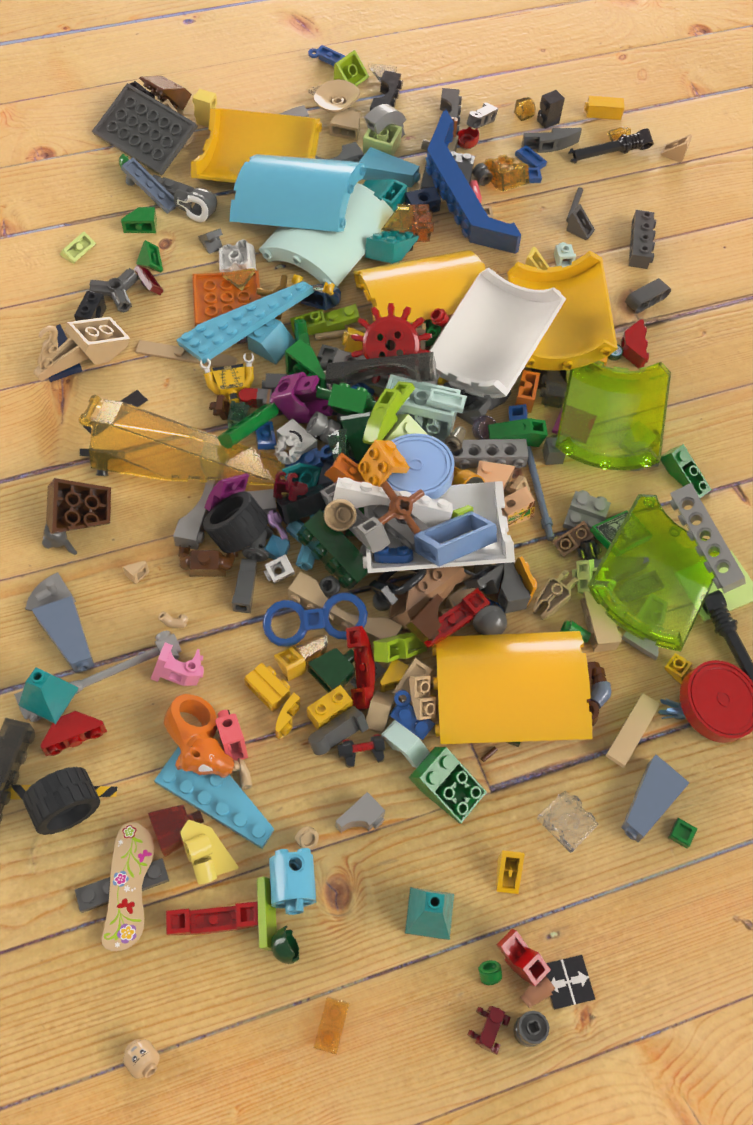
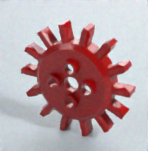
[351,303,432,384]

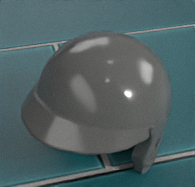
[473,603,507,635]

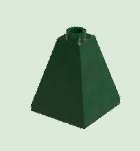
[341,412,372,462]

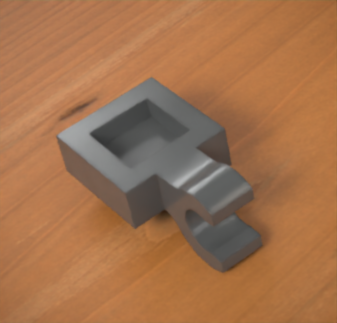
[317,344,339,371]

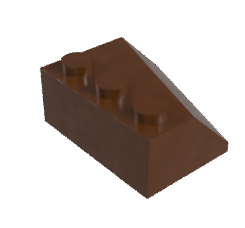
[46,478,111,534]

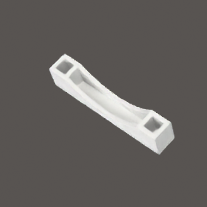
[333,477,453,528]

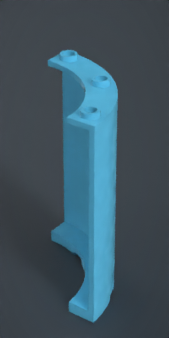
[229,154,366,232]

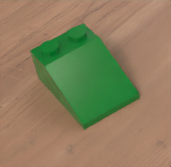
[285,339,327,389]

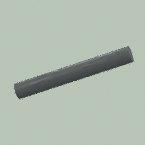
[566,187,583,222]

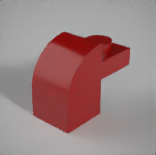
[496,929,551,986]

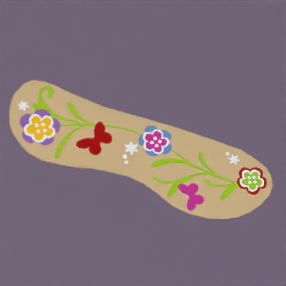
[102,822,154,951]

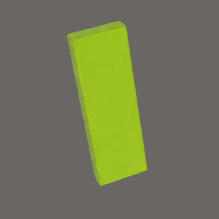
[257,877,277,951]

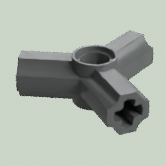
[89,268,139,313]

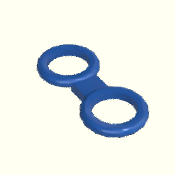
[263,592,368,647]

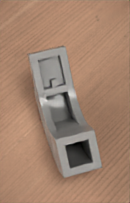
[364,104,406,138]

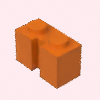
[515,370,540,413]

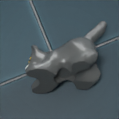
[42,523,77,555]

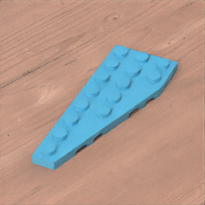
[176,281,314,364]

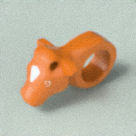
[164,694,235,778]

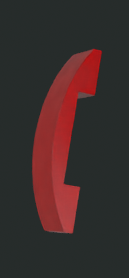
[423,588,490,648]
[346,626,375,709]
[166,901,258,935]

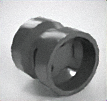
[472,163,493,185]

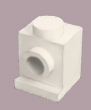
[263,554,295,584]

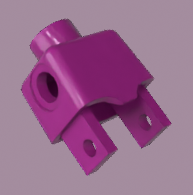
[270,372,334,424]

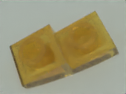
[314,996,350,1055]

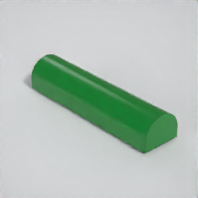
[217,403,279,449]

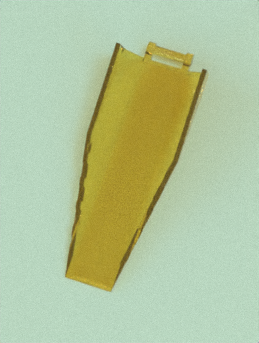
[78,395,286,486]

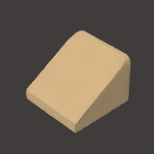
[123,561,149,584]

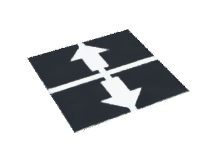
[546,955,596,1010]

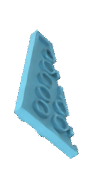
[154,746,274,849]

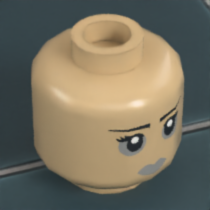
[123,1039,160,1079]

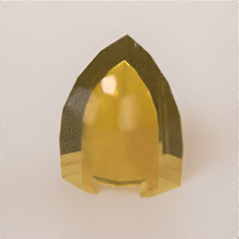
[514,97,536,121]
[607,126,631,141]
[292,635,328,666]

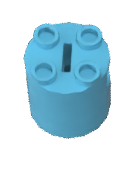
[269,848,316,915]

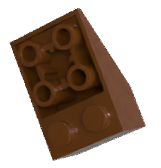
[139,76,192,110]

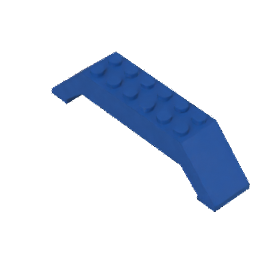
[425,110,521,254]

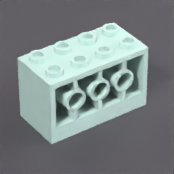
[386,374,461,440]

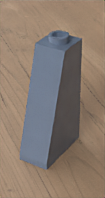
[32,596,95,672]
[621,754,689,842]

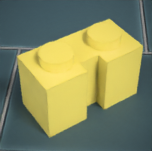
[192,89,217,127]

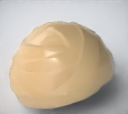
[324,499,357,531]

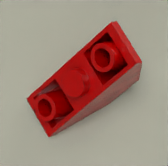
[621,319,649,370]
[40,711,107,756]

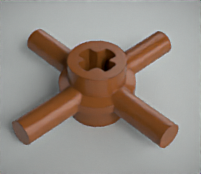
[377,481,425,534]

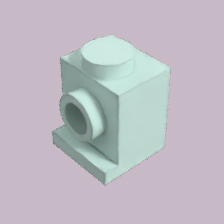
[554,242,576,268]

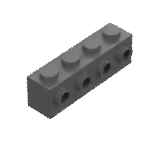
[629,210,656,269]

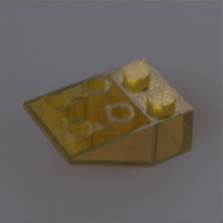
[483,155,530,191]

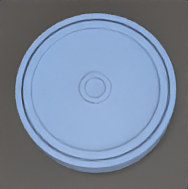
[386,433,454,499]

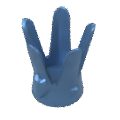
[658,698,686,719]

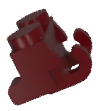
[273,471,308,501]
[467,1006,511,1055]

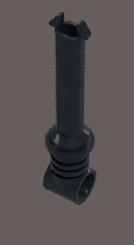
[568,128,654,163]
[700,590,753,682]

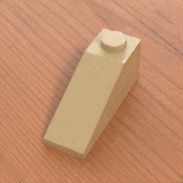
[580,591,622,652]

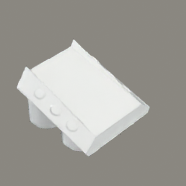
[219,239,257,272]

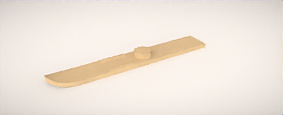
[135,340,237,367]

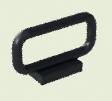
[369,569,427,605]

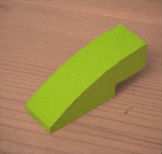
[373,632,427,663]

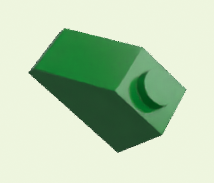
[121,207,157,233]

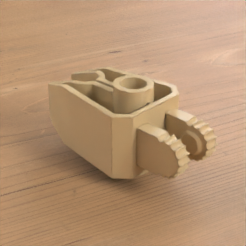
[533,569,579,620]

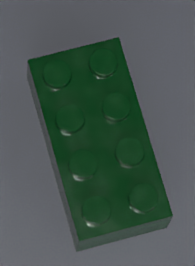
[296,510,368,590]

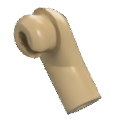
[158,611,189,628]
[233,758,252,789]

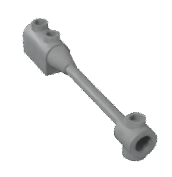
[14,631,182,722]

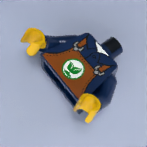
[291,274,341,310]

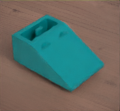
[362,179,408,213]
[365,229,419,264]

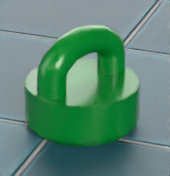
[478,960,502,985]

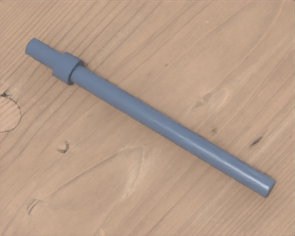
[527,446,554,541]

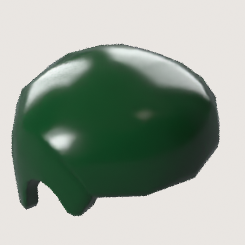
[271,925,299,964]

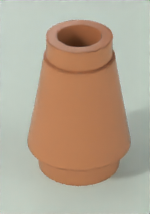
[520,976,555,1009]

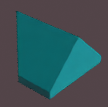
[282,463,322,488]

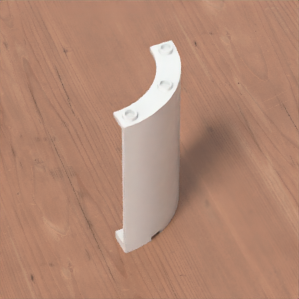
[421,268,566,398]
[363,481,515,573]

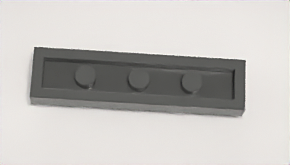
[75,858,169,913]

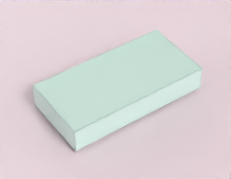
[426,388,467,413]

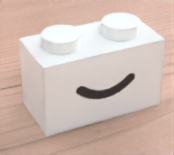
[277,419,317,454]

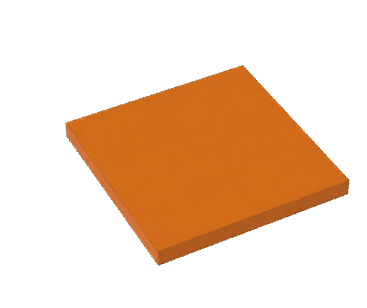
[193,270,261,327]

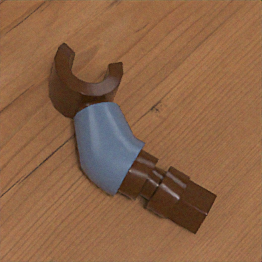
[587,661,612,726]

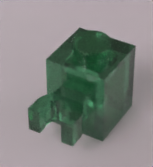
[227,401,250,429]

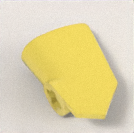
[180,820,239,885]

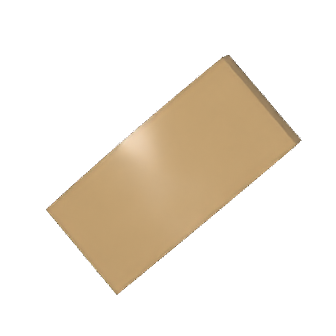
[409,675,436,720]

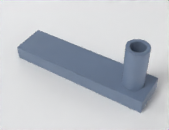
[121,157,176,214]

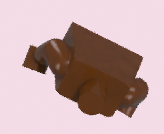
[178,545,238,577]

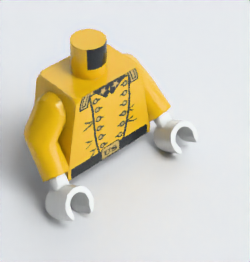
[200,353,254,405]

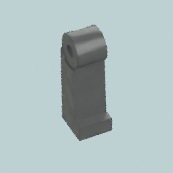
[467,102,498,128]
[232,558,257,614]
[308,706,369,755]

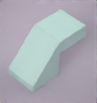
[381,720,430,768]

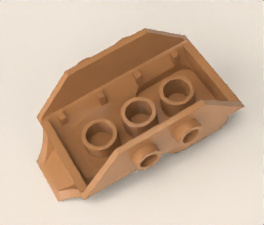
[389,566,473,631]

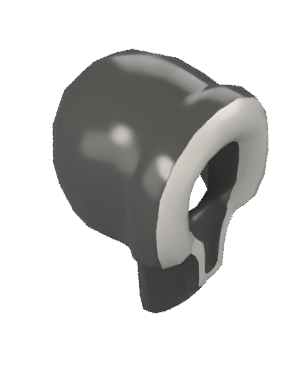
[174,187,217,222]

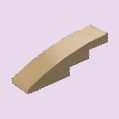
[605,693,660,768]

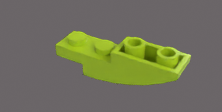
[290,304,360,335]
[363,381,415,444]

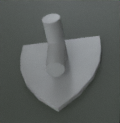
[25,572,76,611]

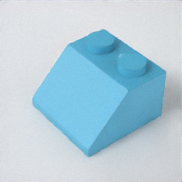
[247,318,296,365]

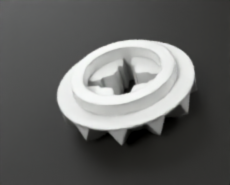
[274,435,303,464]

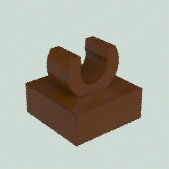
[209,394,231,420]

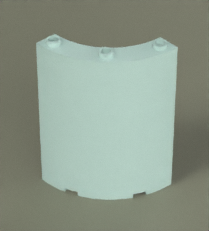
[259,183,396,287]

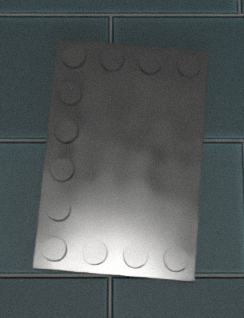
[92,83,198,176]

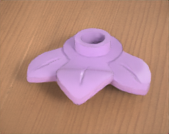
[267,510,288,540]

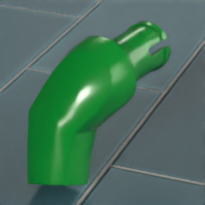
[294,319,310,345]

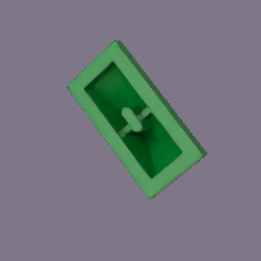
[136,240,163,272]

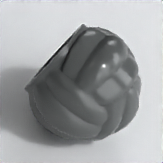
[319,576,340,597]

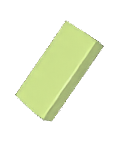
[60,232,96,264]

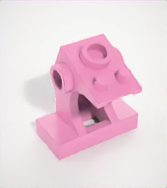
[151,642,204,686]

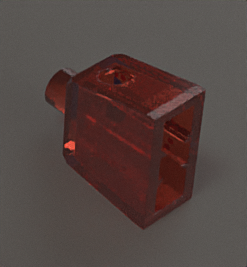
[148,805,204,857]

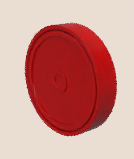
[680,660,753,743]

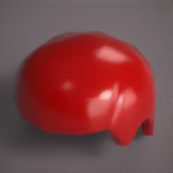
[457,126,480,149]

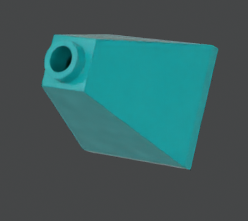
[19,667,79,724]
[405,887,454,940]

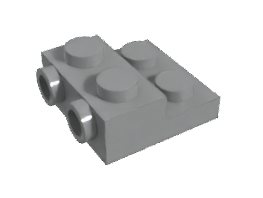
[563,490,611,540]

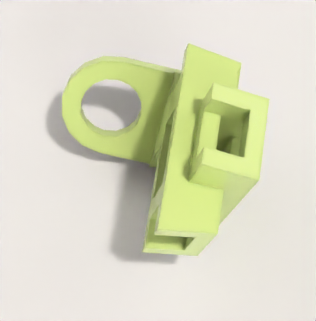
[572,559,615,595]

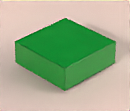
[668,818,698,849]

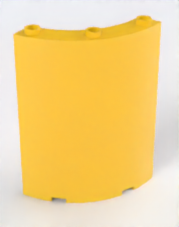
[191,108,322,183]
[353,250,485,323]
[507,251,618,371]
[432,631,592,744]

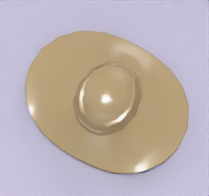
[314,79,360,113]

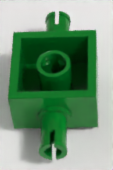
[316,383,377,416]

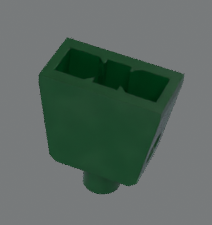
[308,648,355,693]

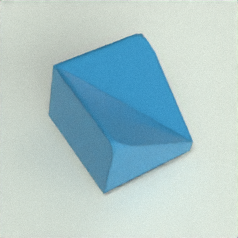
[264,534,290,560]

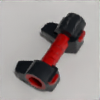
[337,734,385,768]

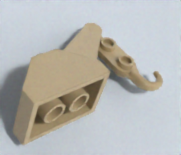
[34,317,130,381]

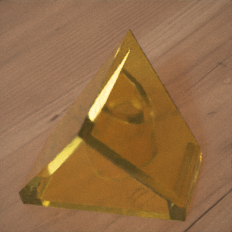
[381,204,414,231]

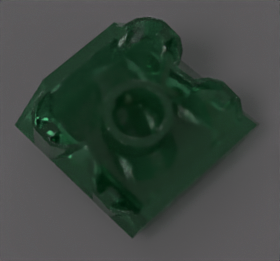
[327,429,350,461]

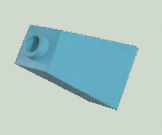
[359,147,420,188]

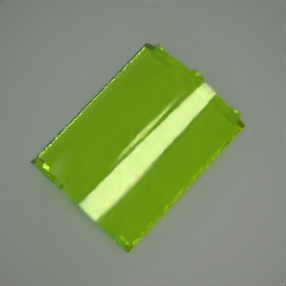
[555,361,671,470]
[588,494,719,652]

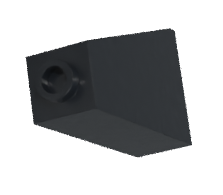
[275,481,335,524]

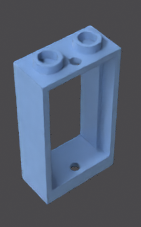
[414,511,497,567]

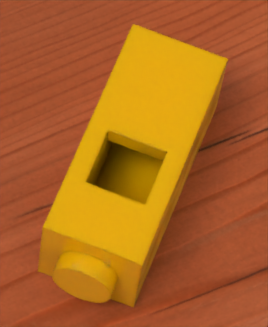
[584,96,625,120]

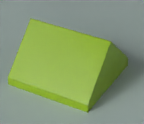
[334,50,369,86]

